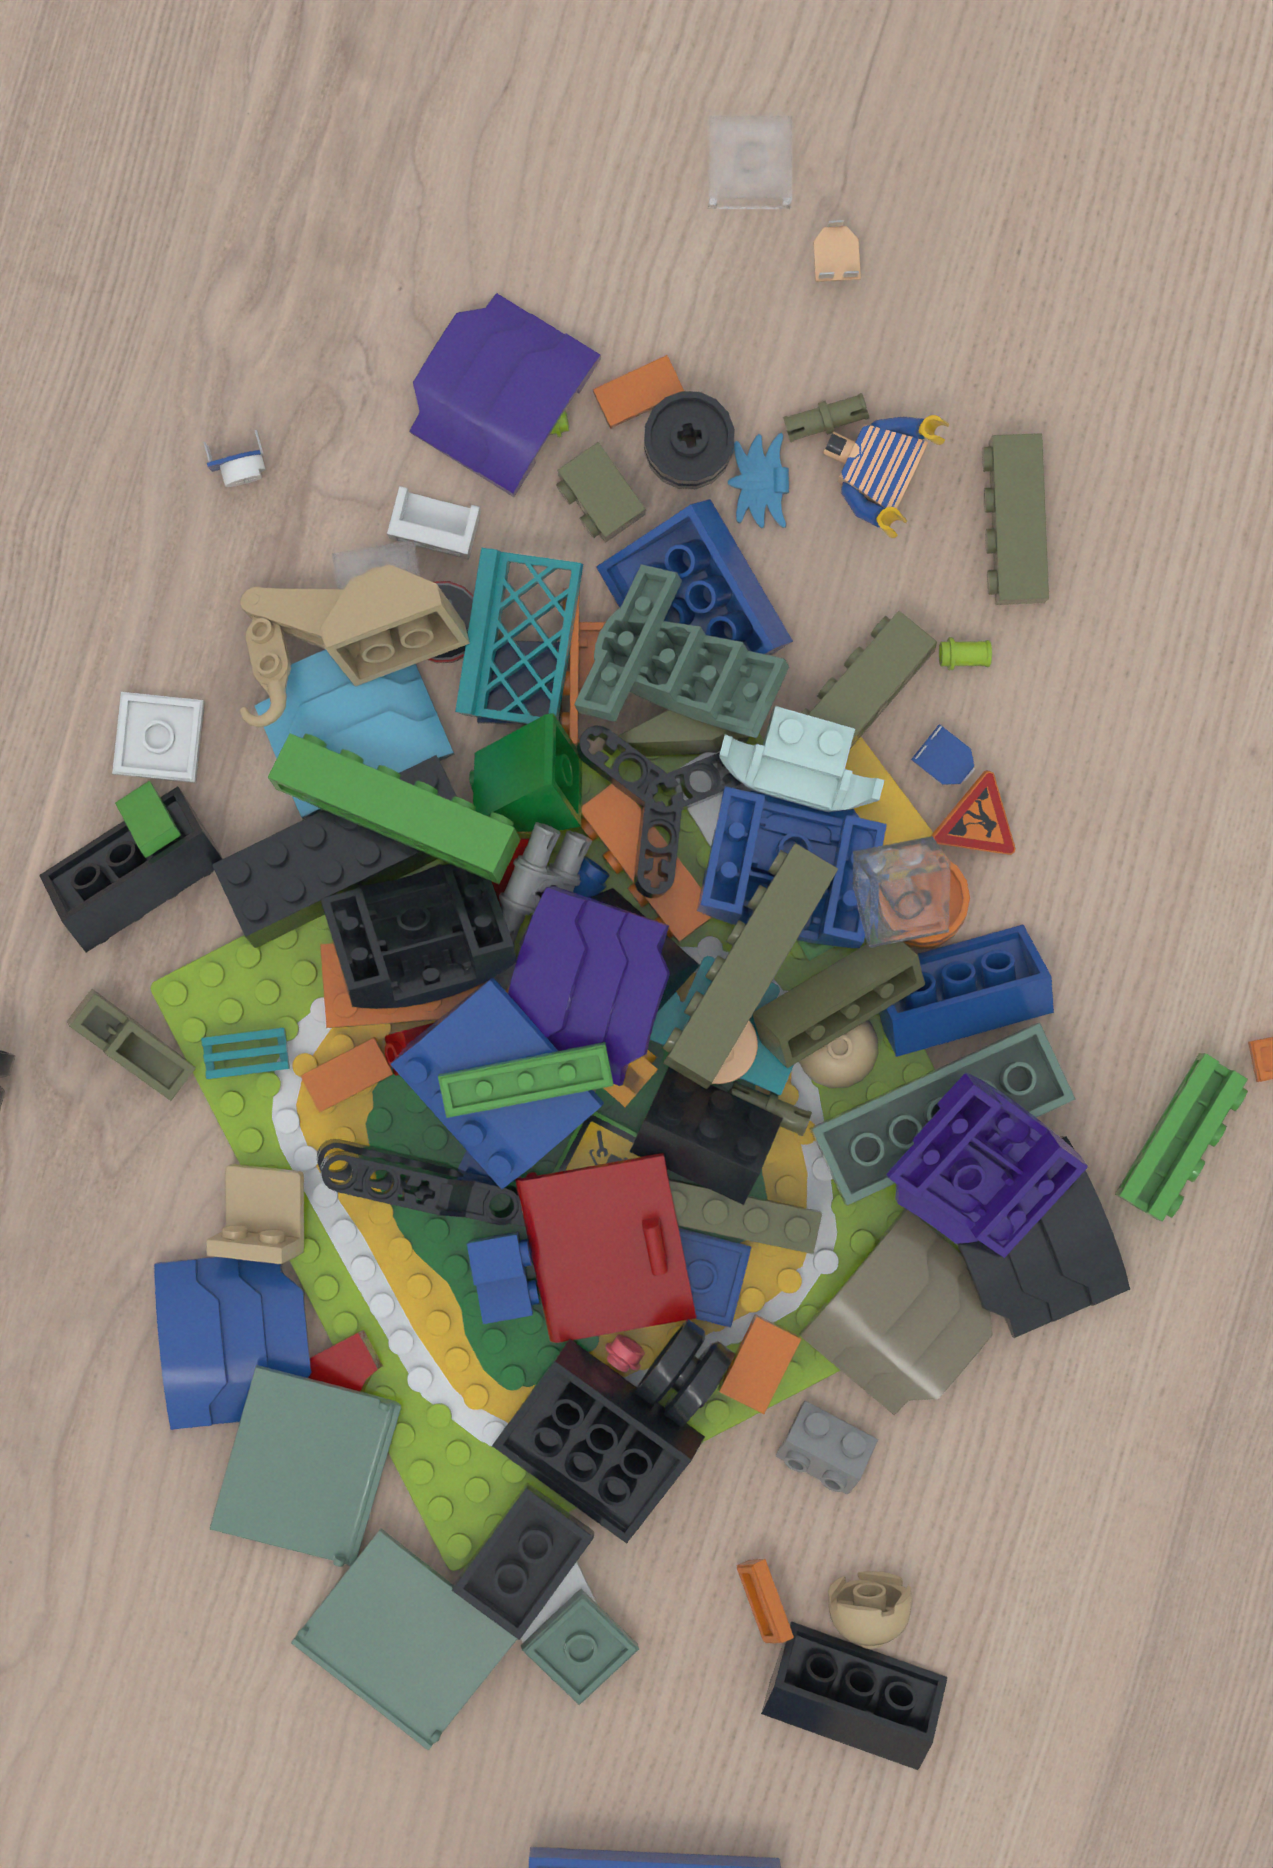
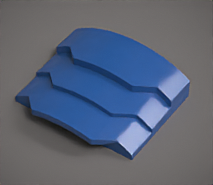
[697,786,887,948]
[154,1257,312,1430]

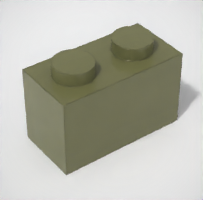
[556,442,646,543]

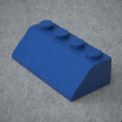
[879,925,1054,1057]

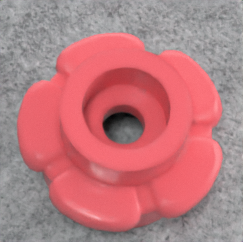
[605,1334,645,1372]

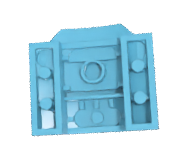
[254,649,455,819]

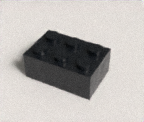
[629,1067,783,1205]
[451,1482,594,1640]

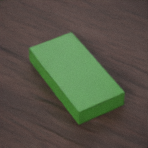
[115,781,181,857]

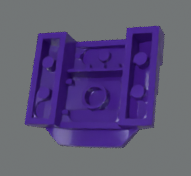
[409,293,601,497]
[508,886,670,1086]
[886,1072,1088,1258]

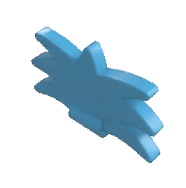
[727,433,789,528]

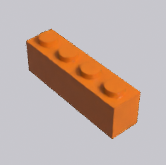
[581,784,713,943]

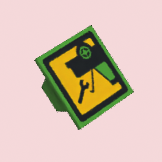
[553,1112,640,1173]

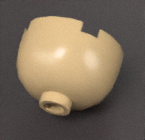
[799,1020,879,1088]
[828,1571,912,1649]

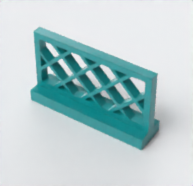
[455,547,584,724]

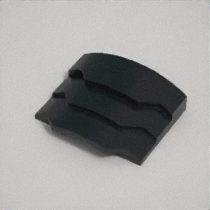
[321,864,517,1009]
[957,1136,1130,1338]

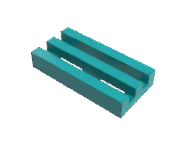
[201,1028,290,1079]

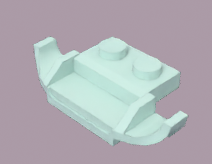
[719,706,885,812]

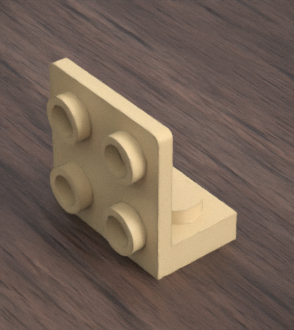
[207,1164,304,1264]

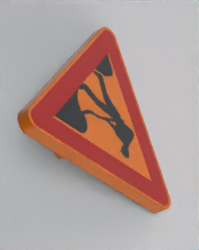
[931,770,1016,855]

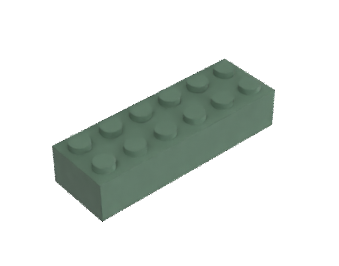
[810,1023,1075,1205]

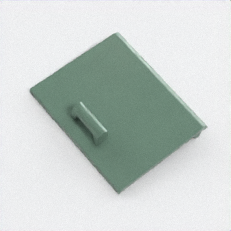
[210,1365,401,1567]
[291,1529,517,1750]

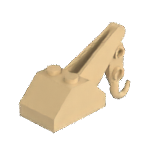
[240,564,470,727]

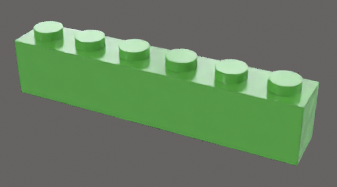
[268,733,521,884]

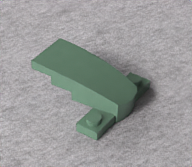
[574,564,789,738]

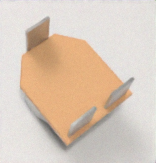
[813,220,861,282]

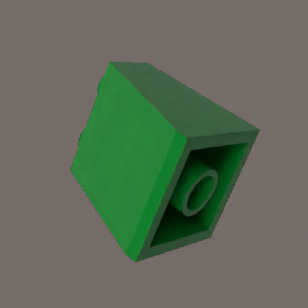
[469,713,582,838]

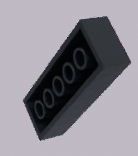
[212,755,457,948]

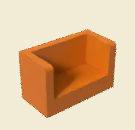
[718,1314,801,1414]

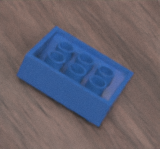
[596,499,793,656]
[390,978,604,1189]

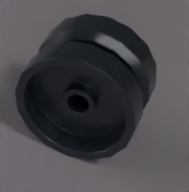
[644,391,735,490]
[634,1319,736,1428]

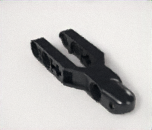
[316,1139,525,1227]

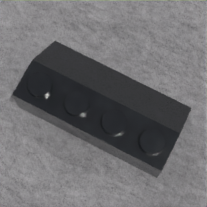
[39,786,223,953]
[761,1621,948,1770]

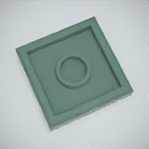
[521,1589,639,1705]

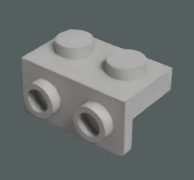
[776,1401,878,1494]

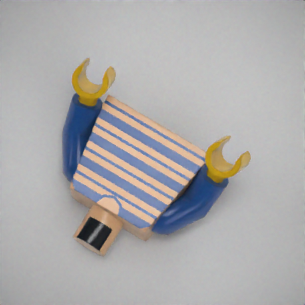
[823,415,949,538]

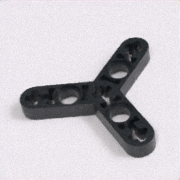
[577,725,744,898]

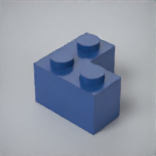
[467,1231,540,1324]

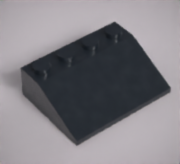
[492,1339,705,1544]

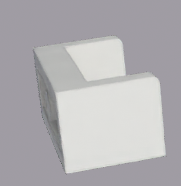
[387,486,481,560]

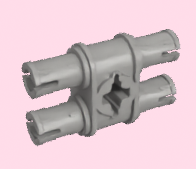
[499,822,592,946]

